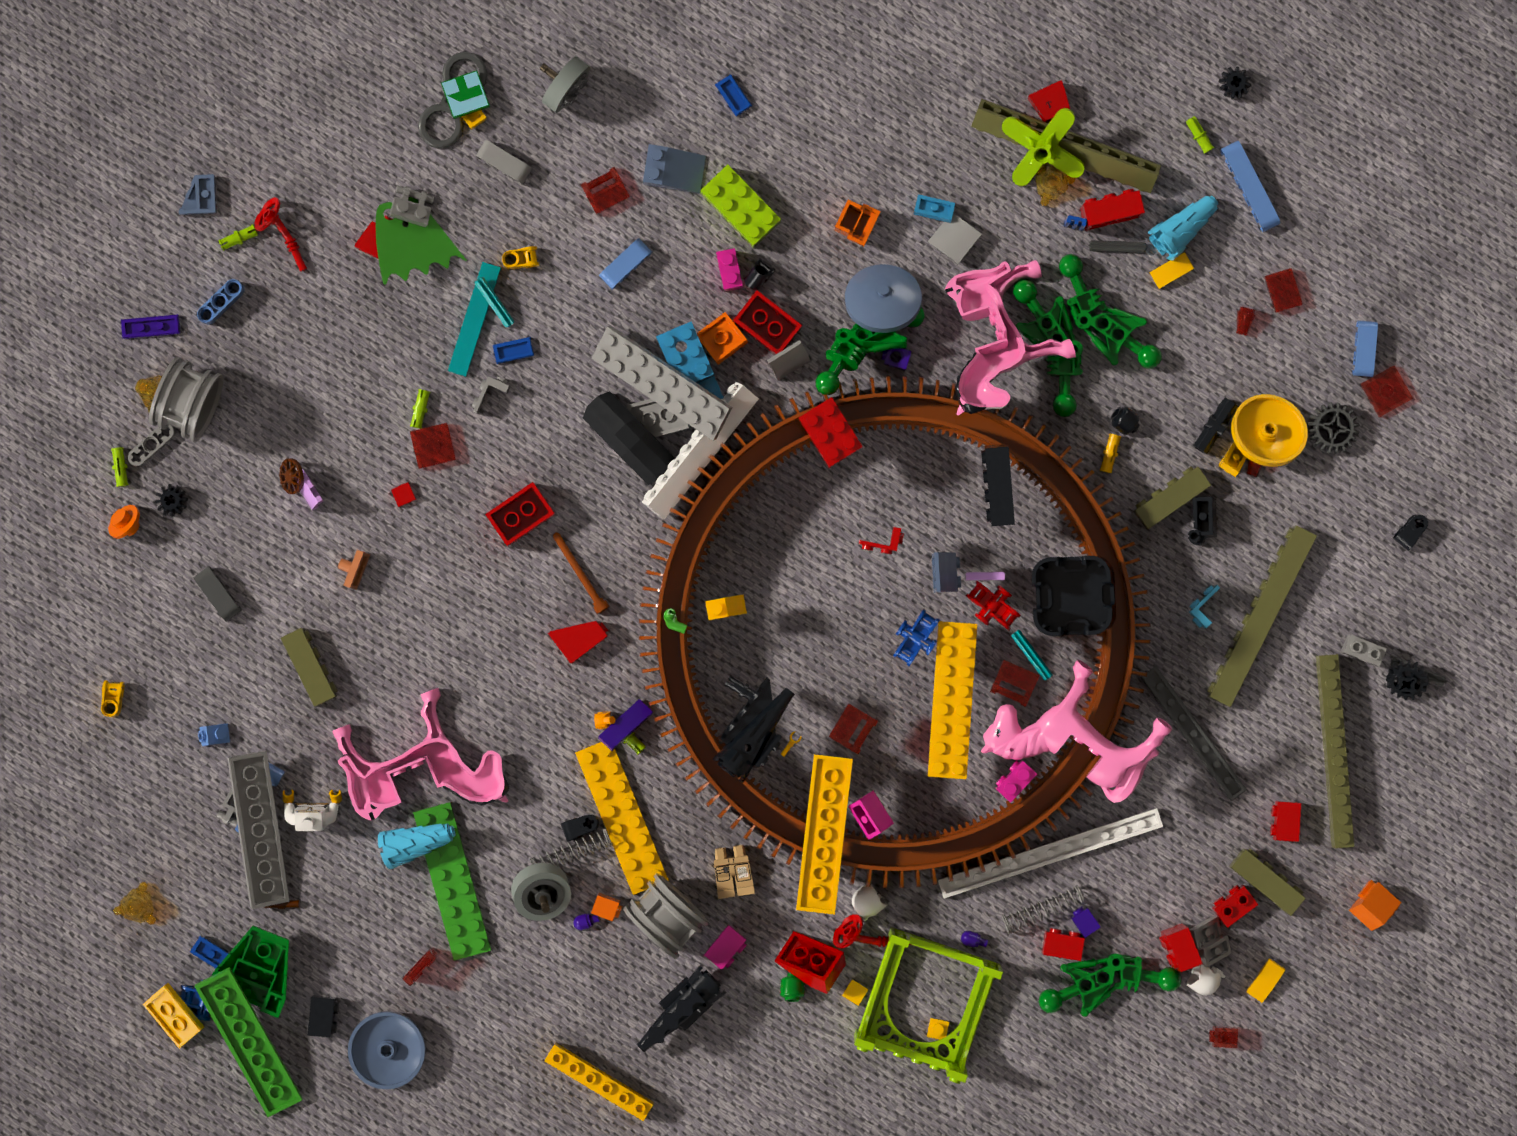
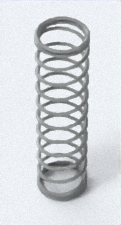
[530,827,613,867]
[1001,885,1085,934]

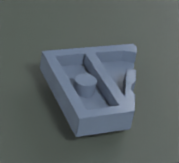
[179,174,217,215]

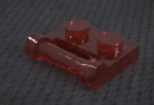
[580,167,630,215]
[990,660,1040,707]
[828,703,878,755]
[402,948,437,986]

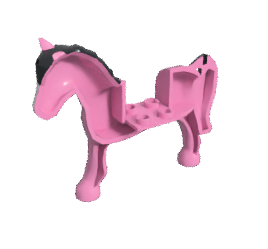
[945,260,1076,416]
[332,687,509,820]

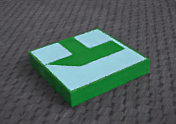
[441,70,490,119]

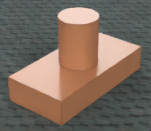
[338,550,371,590]

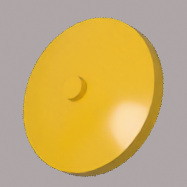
[1231,394,1308,467]

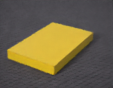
[143,983,205,1049]

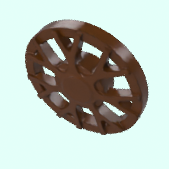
[279,458,304,494]

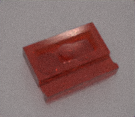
[1264,268,1303,313]

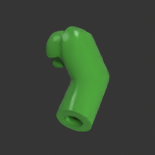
[664,608,687,634]

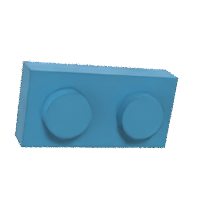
[914,194,955,223]

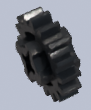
[1386,660,1429,700]

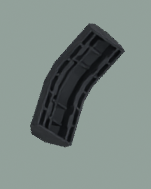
[583,391,675,485]

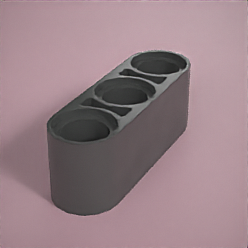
[193,566,242,622]

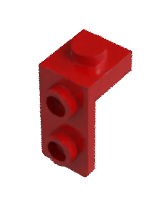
[858,527,904,555]

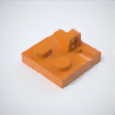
[697,312,748,365]

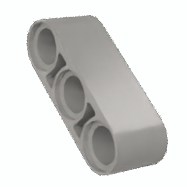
[476,140,532,185]

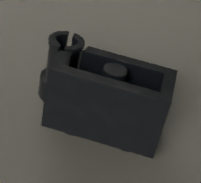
[1188,497,1217,546]

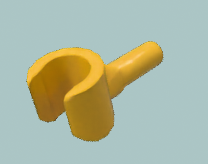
[781,731,802,757]

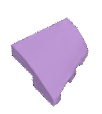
[297,469,324,511]

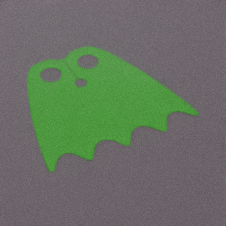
[376,197,467,285]

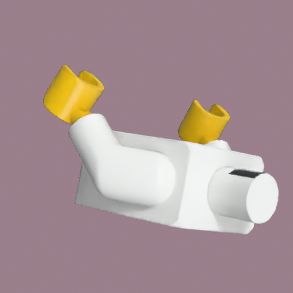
[282,790,342,831]

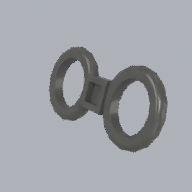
[418,52,487,149]

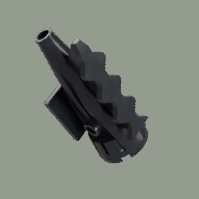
[713,677,795,783]
[637,965,727,1052]

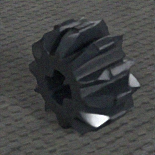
[1218,67,1251,100]
[155,484,188,517]

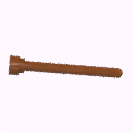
[553,532,610,615]

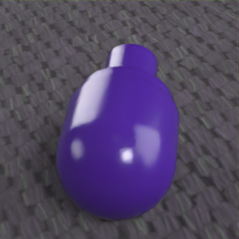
[573,913,600,931]
[961,931,988,948]

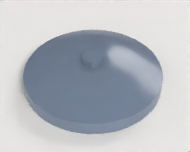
[845,264,922,333]
[348,1011,426,1089]

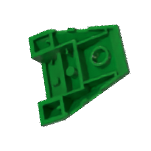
[212,925,289,1018]

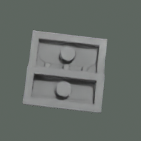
[928,213,982,265]
[767,340,810,381]
[1189,916,1231,967]

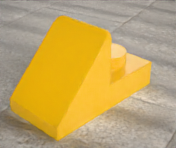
[1219,442,1247,477]
[705,594,747,620]

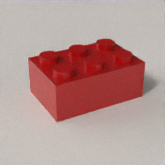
[1080,189,1145,231]
[733,290,802,355]
[798,397,863,468]
[485,482,556,547]
[1159,923,1203,972]

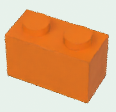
[591,893,623,921]

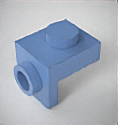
[198,723,230,746]

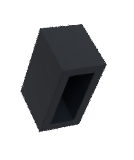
[307,995,339,1038]

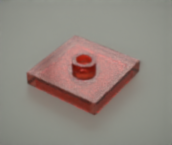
[1360,365,1413,417]
[410,423,456,469]

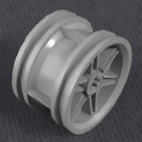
[149,357,224,442]
[623,873,710,959]

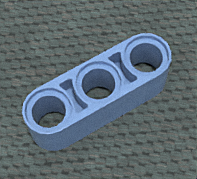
[599,238,652,290]
[197,279,244,325]
[1352,320,1378,377]

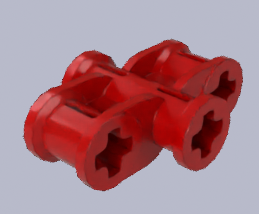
[965,581,1021,630]

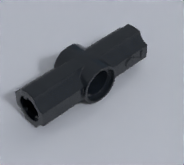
[1193,398,1239,455]

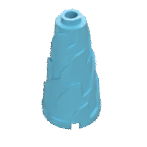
[1148,196,1218,261]
[378,823,456,869]

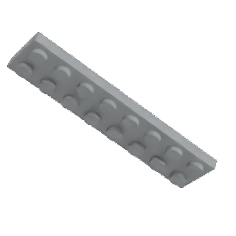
[591,325,733,441]
[227,750,290,909]

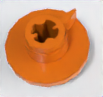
[108,505,140,539]

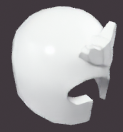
[852,885,888,921]
[1187,964,1225,996]

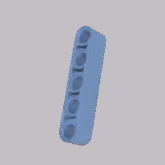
[1220,141,1280,232]

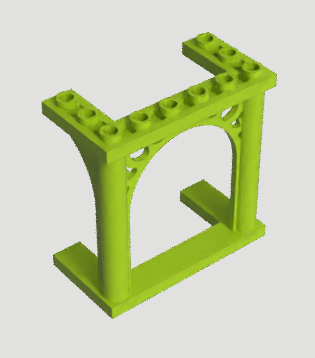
[854,927,1003,1084]

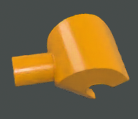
[594,711,616,730]

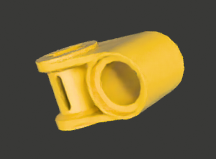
[502,246,540,269]
[101,680,125,717]

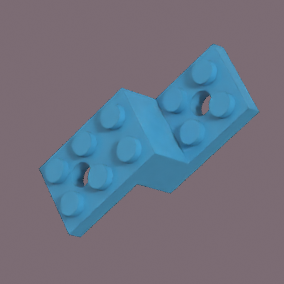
[656,321,724,399]

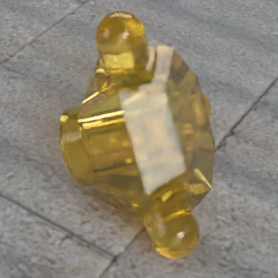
[1035,165,1076,206]
[135,375,163,413]
[113,882,156,925]

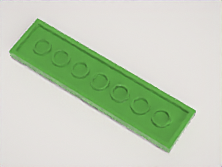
[413,802,491,961]
[195,967,303,1117]

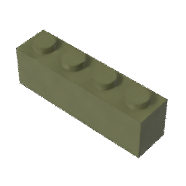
[1133,466,1211,530]
[281,628,338,707]
[1229,849,1306,916]

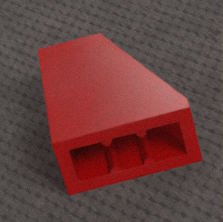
[548,621,609,664]

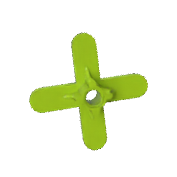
[1002,108,1085,186]

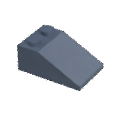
[643,144,706,194]
[932,552,961,593]

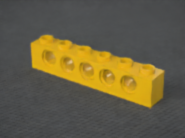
[544,1042,654,1121]

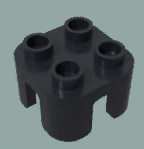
[1032,556,1116,636]

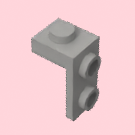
[472,377,510,414]

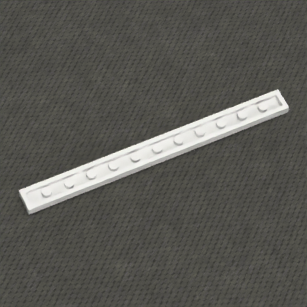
[938,808,1163,898]

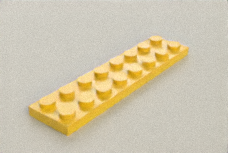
[927,621,977,779]
[575,742,669,895]
[796,754,853,915]

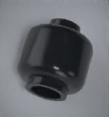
[1111,406,1140,435]

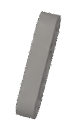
[128,425,175,466]

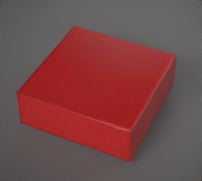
[391,482,416,507]

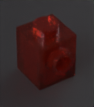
[1209,1026,1238,1048]

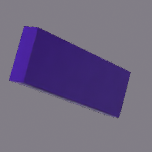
[121,314,180,339]
[598,699,653,751]

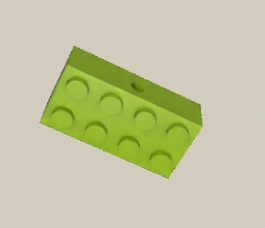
[700,164,781,248]

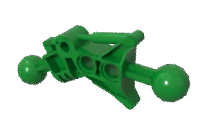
[1059,254,1162,369]
[1013,280,1083,417]
[815,308,925,395]
[1038,953,1182,1017]

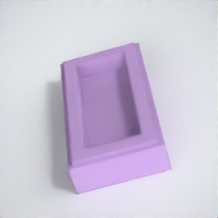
[965,572,1005,581]

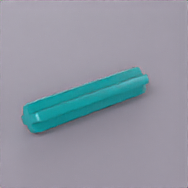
[475,277,514,328]
[1011,630,1052,680]

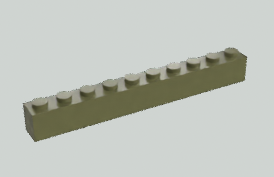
[971,99,1161,193]
[1207,525,1317,707]
[1316,654,1354,848]

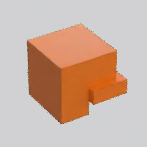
[834,199,881,247]
[1349,880,1401,931]

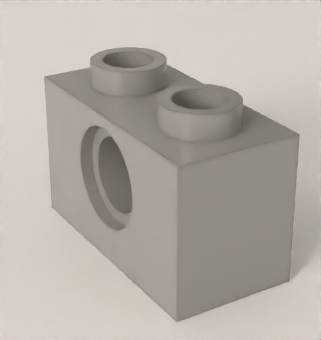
[1340,635,1387,667]

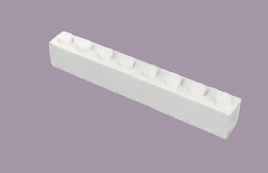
[642,382,759,519]

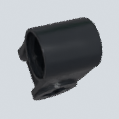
[745,258,775,290]
[1393,514,1428,551]
[561,815,599,842]

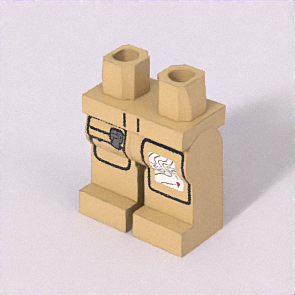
[714,844,755,899]

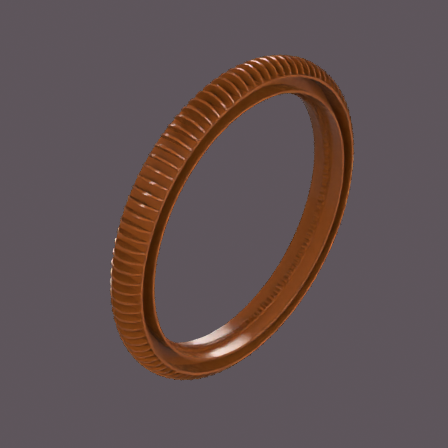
[639,376,1151,888]

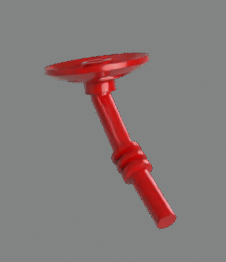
[254,197,307,272]
[833,914,912,949]

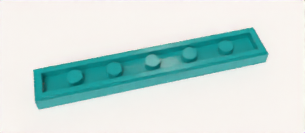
[448,262,501,377]

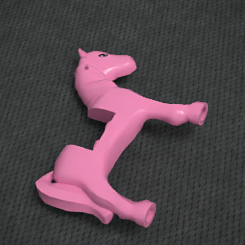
[981,660,1172,803]

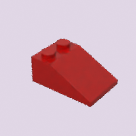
[775,931,846,994]

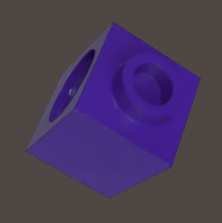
[881,348,912,371]
[1071,906,1101,938]

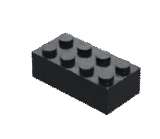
[981,444,1015,527]

